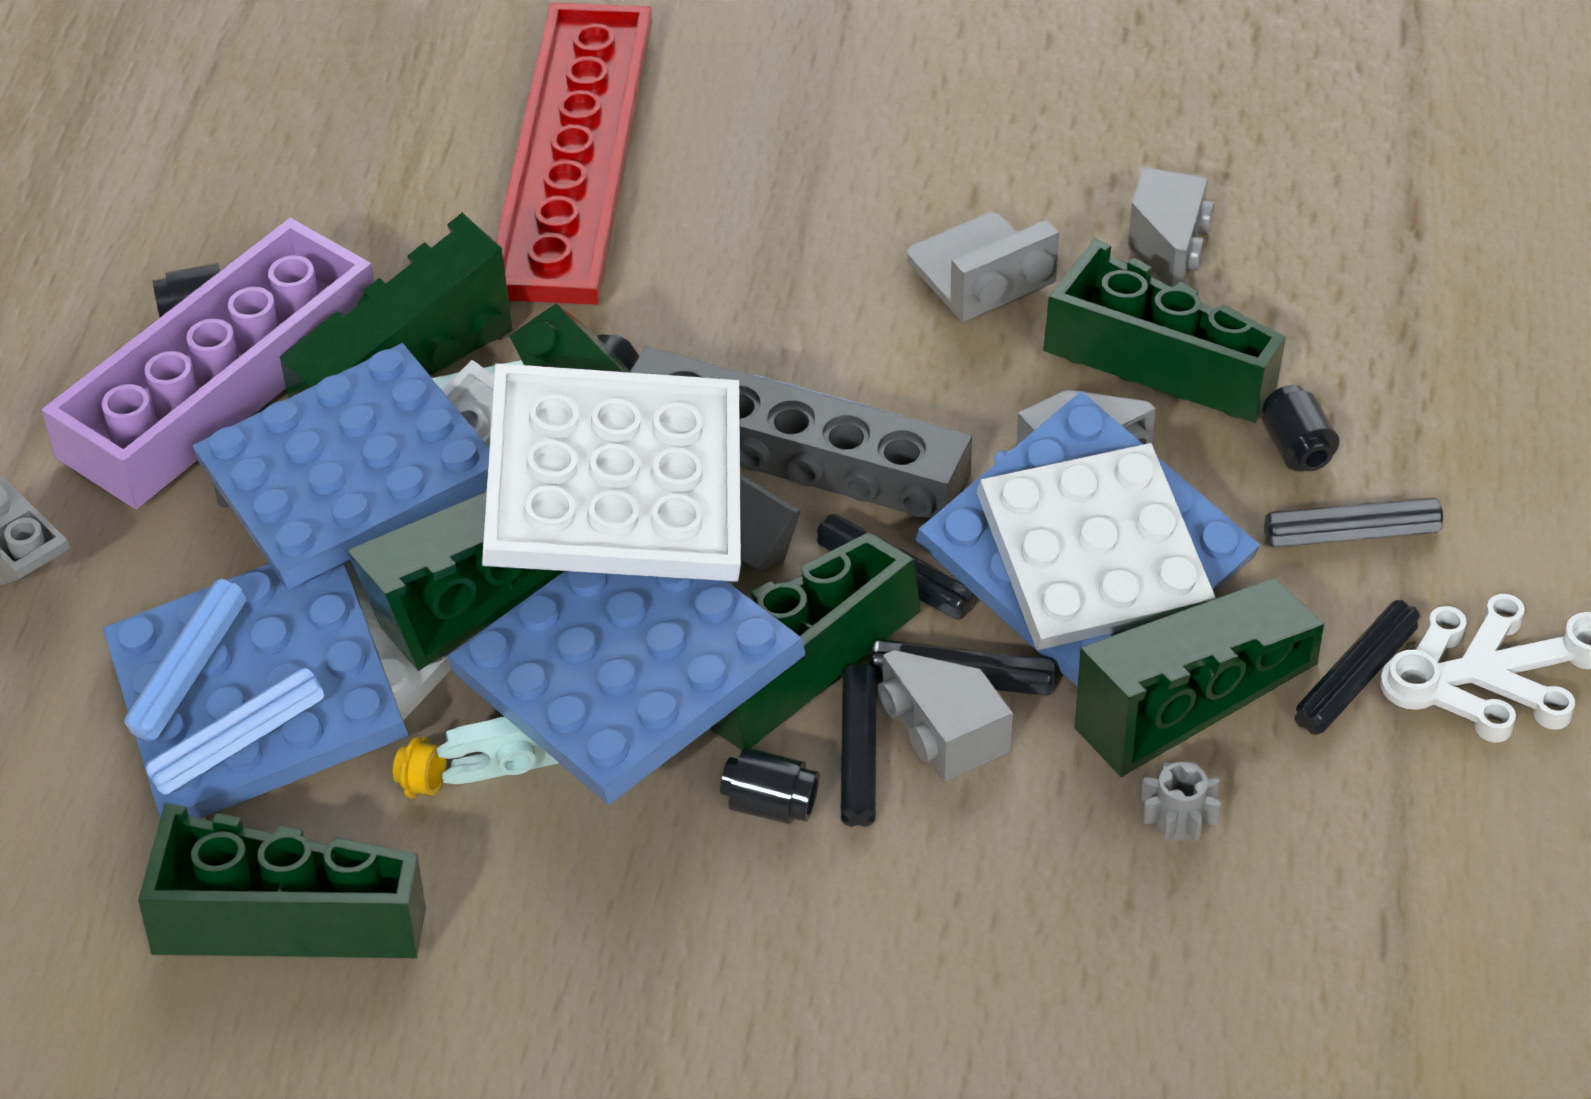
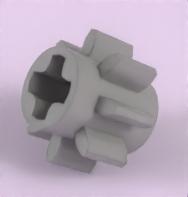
[1141,761,1221,841]

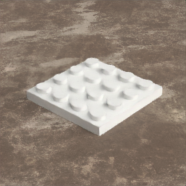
[482,363,741,582]

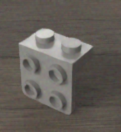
[907,212,1059,323]

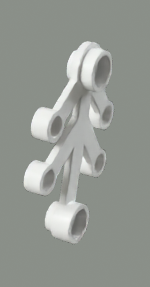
[1380,594,1591,743]

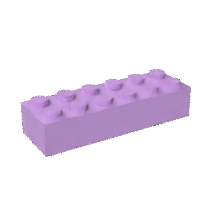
[41,217,374,510]

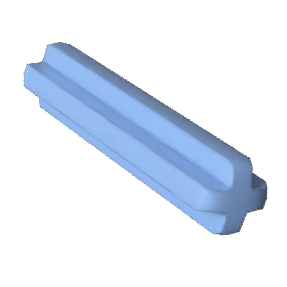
[124,579,246,742]
[145,667,324,795]

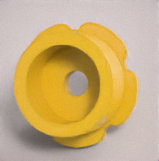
[393,737,447,799]

